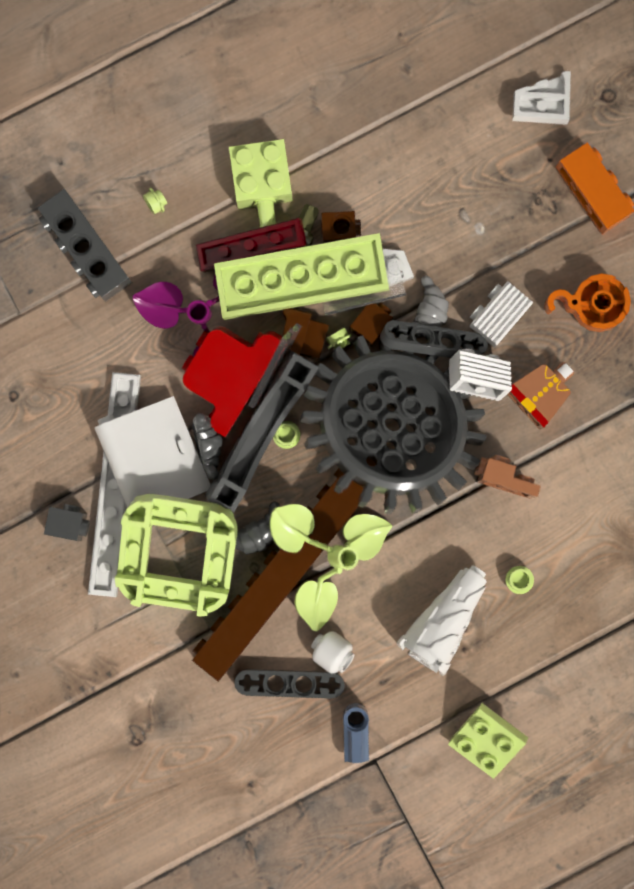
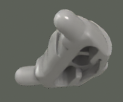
[405,276,449,338]

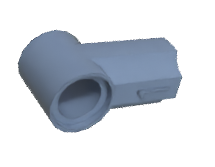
[343,703,369,763]

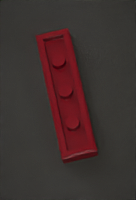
[196,218,307,272]

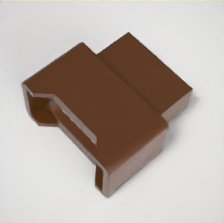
[276,308,329,360]

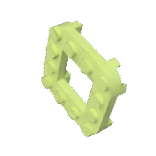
[115,494,238,616]

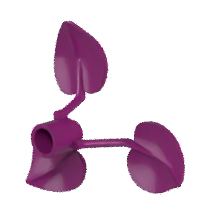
[133,274,220,356]

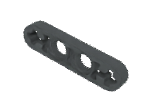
[380,320,488,358]
[234,669,345,699]

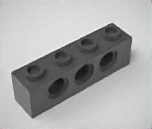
[37,188,132,302]

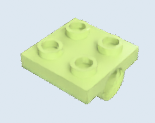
[448,703,528,779]

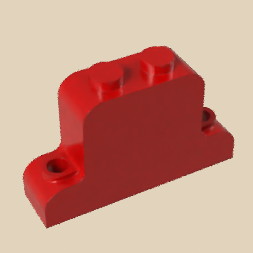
[181,327,286,437]

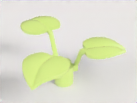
[270,504,392,631]

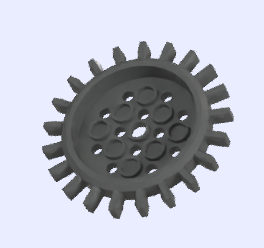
[300,335,486,514]

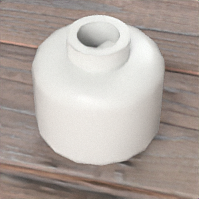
[311,631,354,674]

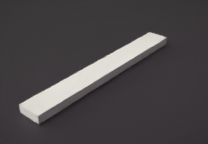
[88,372,141,597]

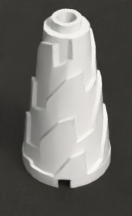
[396,565,487,676]

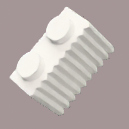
[469,281,533,348]
[449,349,512,401]

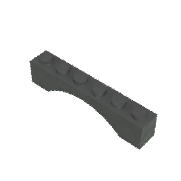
[205,350,319,513]

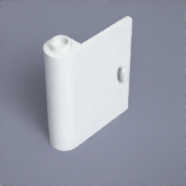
[94,396,211,508]

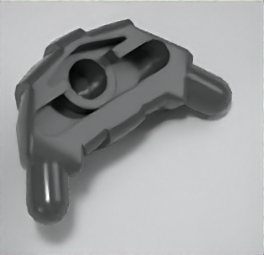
[192,413,223,480]
[235,501,280,555]

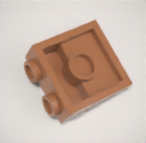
[474,455,541,499]

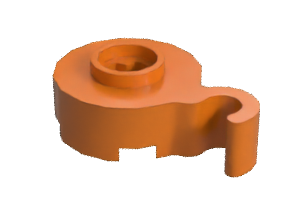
[544,273,631,332]

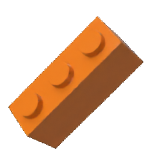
[556,142,634,235]

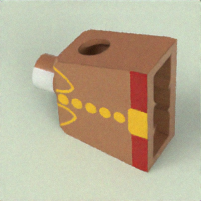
[507,362,574,430]

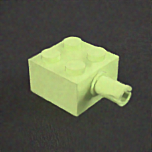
[229,139,293,228]

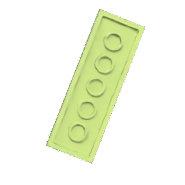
[214,233,389,320]

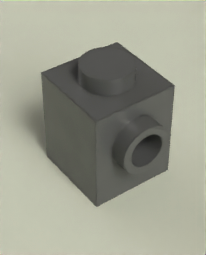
[44,504,90,541]

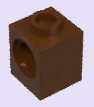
[321,211,361,243]
[350,300,393,347]

